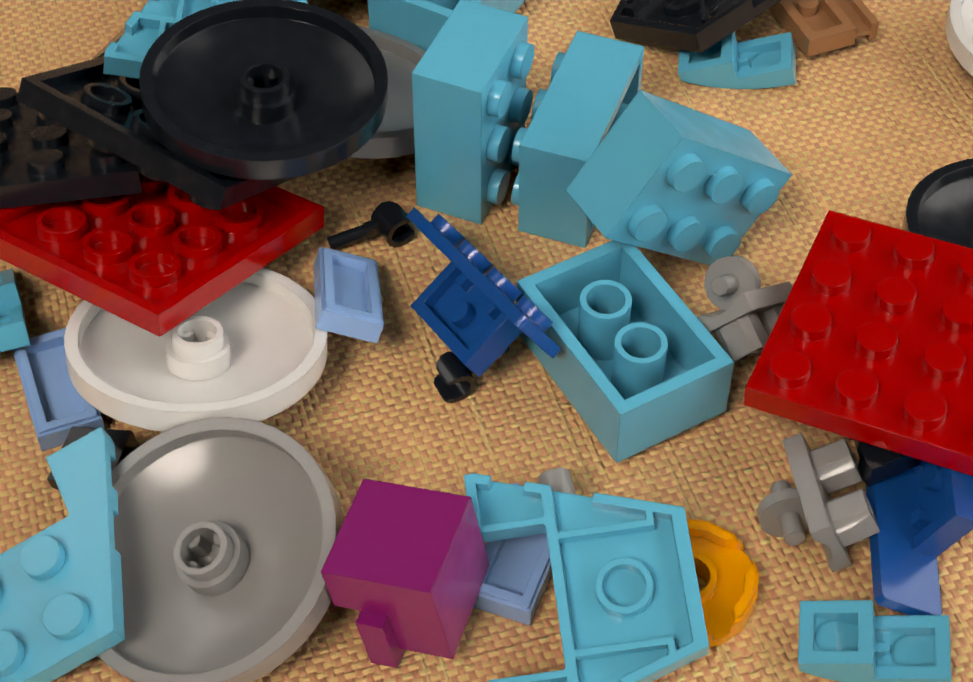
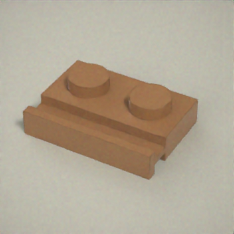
[769,0,879,57]

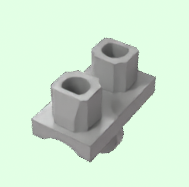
[697,255,792,362]
[757,433,881,572]

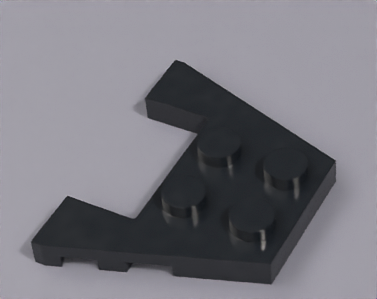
[610,0,782,53]

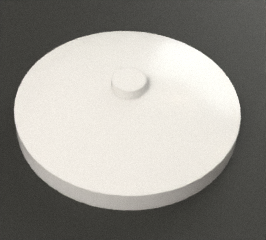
[64,268,327,432]

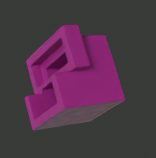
[321,479,490,668]

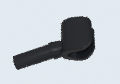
[327,201,415,250]
[434,346,509,403]

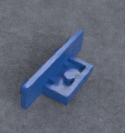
[406,207,562,377]
[866,460,973,615]

